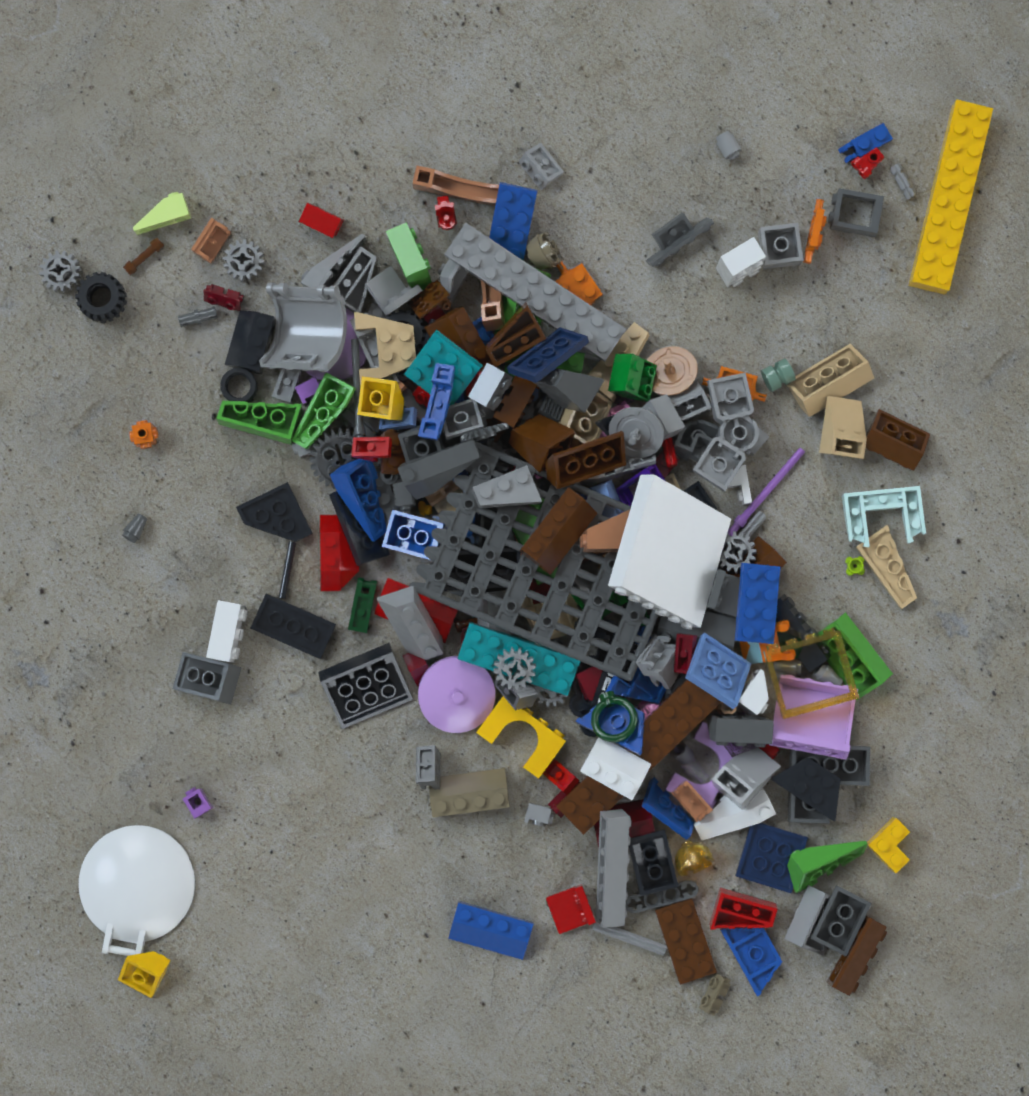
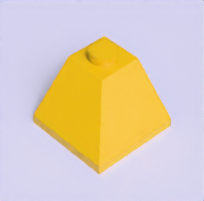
[118,951,171,998]

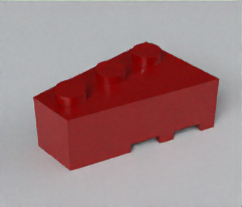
[709,887,778,930]

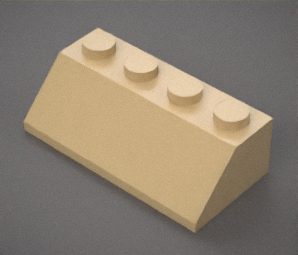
[787,344,874,417]

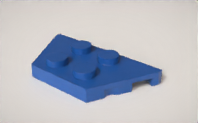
[576,704,645,756]
[720,927,782,997]

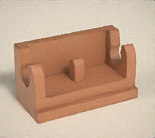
[191,218,232,264]
[671,780,713,822]

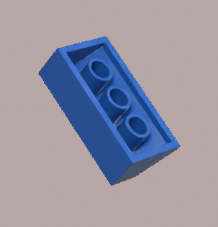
[448,901,533,960]

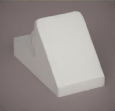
[727,465,752,505]

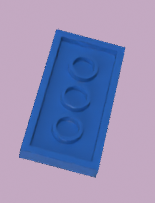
[489,182,538,261]
[734,563,780,644]

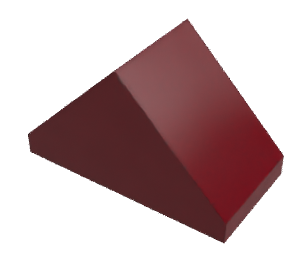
[402,653,429,688]
[575,666,603,701]

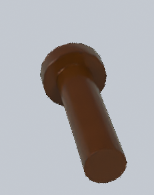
[454,617,478,633]

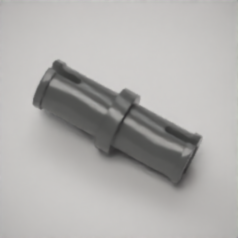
[178,306,218,328]

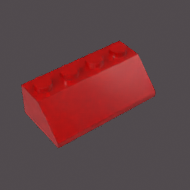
[374,578,459,643]

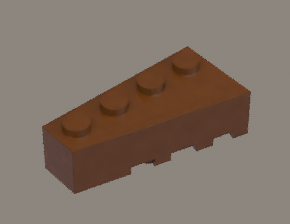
[493,346,539,428]

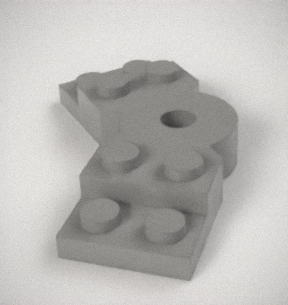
[692,373,759,492]

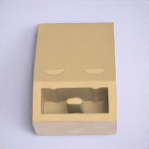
[819,396,867,459]

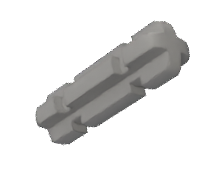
[890,163,916,199]

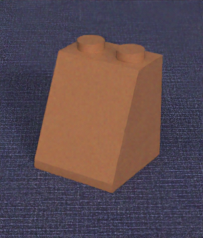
[580,510,630,552]

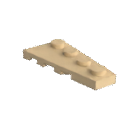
[588,322,650,402]
[856,525,917,610]

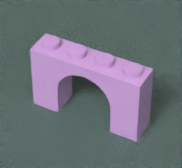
[665,722,743,809]

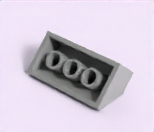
[377,586,443,660]

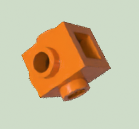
[129,420,159,449]

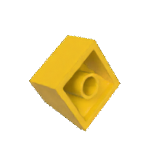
[357,376,404,420]

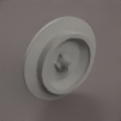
[609,407,664,458]

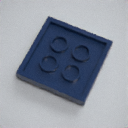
[735,823,808,893]

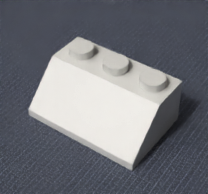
[738,669,769,715]
[580,737,651,800]

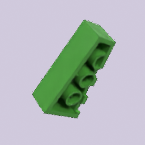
[217,401,303,445]

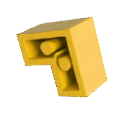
[867,817,910,873]

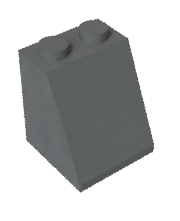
[533,369,605,413]

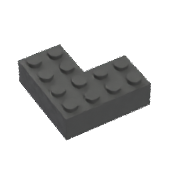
[788,746,871,824]

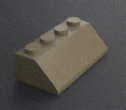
[429,768,510,817]

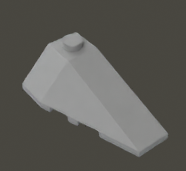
[301,234,366,288]

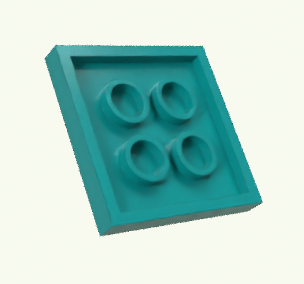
[404,330,483,406]

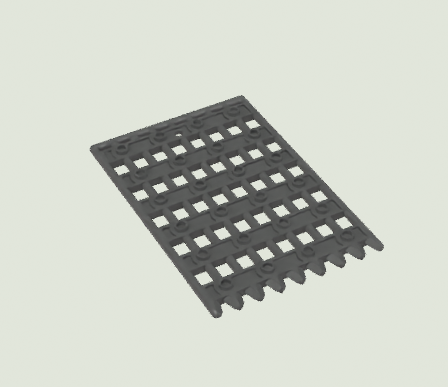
[409,441,659,681]

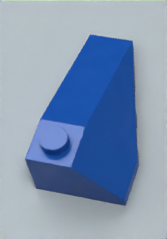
[330,459,386,541]

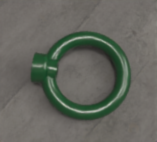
[591,691,638,742]

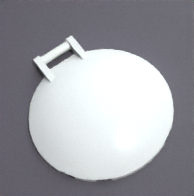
[79,825,195,956]

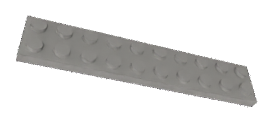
[444,223,626,362]

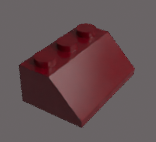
[594,799,655,849]

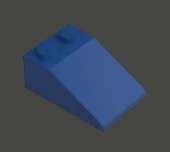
[382,510,445,560]

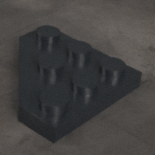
[236,482,313,542]

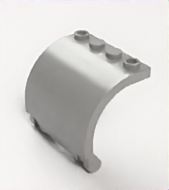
[259,282,347,372]

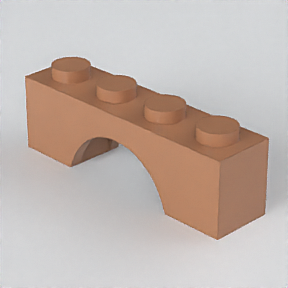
[481,280,505,331]

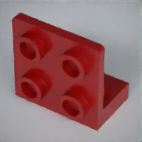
[546,884,596,934]

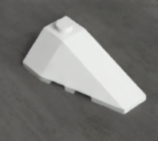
[693,788,776,841]

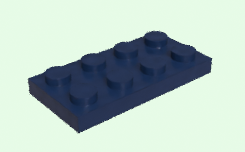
[507,327,589,383]

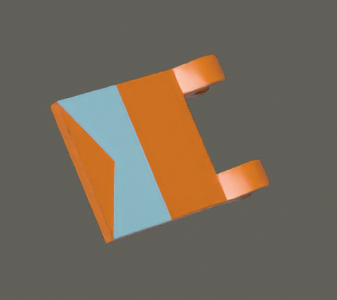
[739,620,796,664]

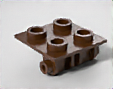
[408,280,451,319]

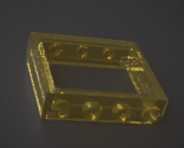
[763,628,859,719]

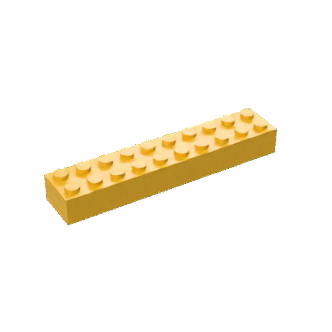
[908,99,993,295]

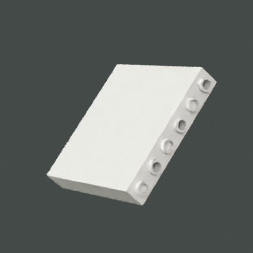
[608,475,731,630]

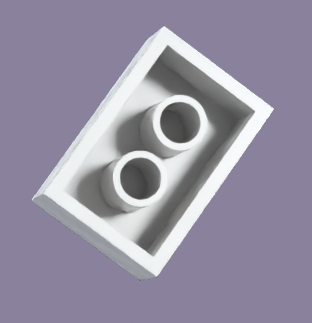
[716,237,766,288]
[206,600,248,663]

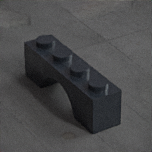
[776,594,831,672]

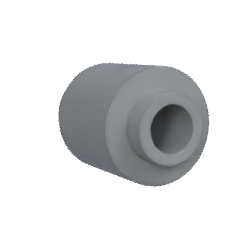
[716,131,742,161]

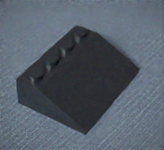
[318,643,413,729]

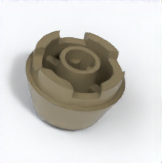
[527,231,562,270]

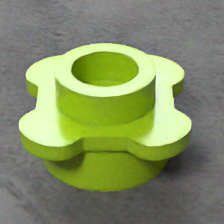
[845,556,865,576]

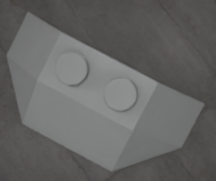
[438,259,470,305]

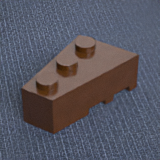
[485,302,546,367]

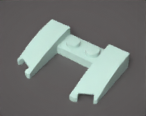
[842,486,926,548]

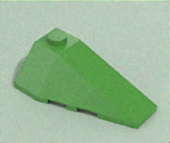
[291,372,356,449]

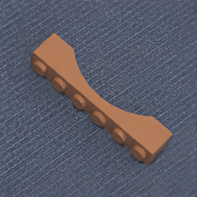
[412,165,499,206]

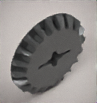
[460,423,509,443]

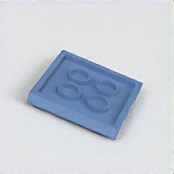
[685,633,752,709]

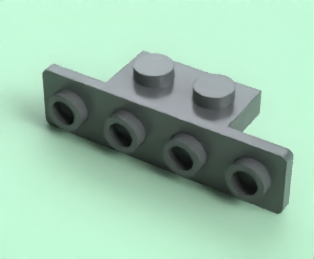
[646,213,714,267]

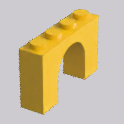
[476,696,566,779]

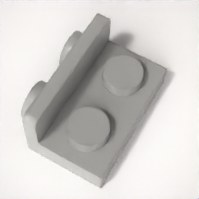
[519,143,564,190]

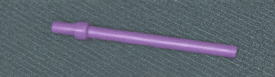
[727,448,805,536]

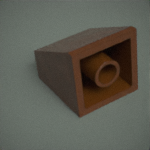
[508,414,575,473]

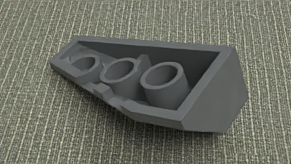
[398,439,481,500]

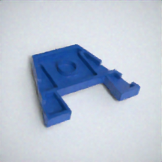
[606,625,666,703]

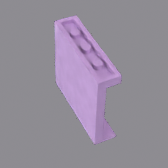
[769,675,858,760]

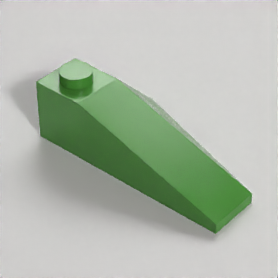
[787,841,868,893]

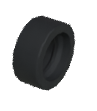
[220,368,258,403]

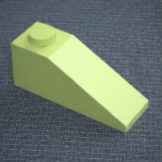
[133,192,191,235]

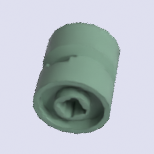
[760,358,796,392]

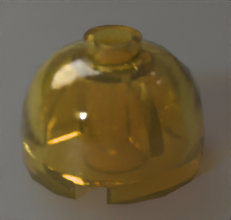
[674,840,715,876]

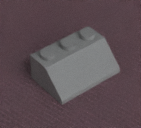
[784,885,831,956]

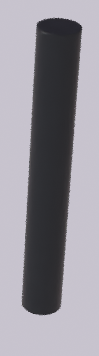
[278,541,296,599]

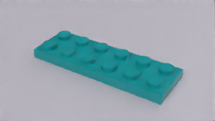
[457,622,580,696]

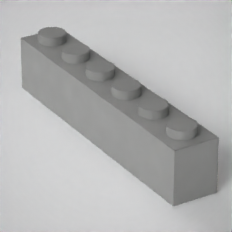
[596,809,631,928]

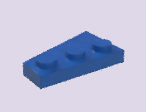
[642,777,695,840]

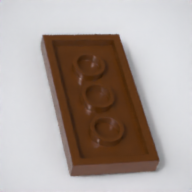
[655,898,717,985]

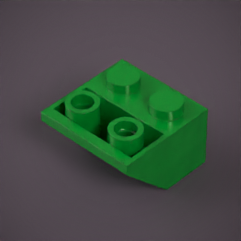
[608,354,657,402]

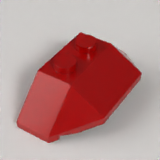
[320,515,359,591]

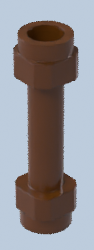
[123,238,164,276]

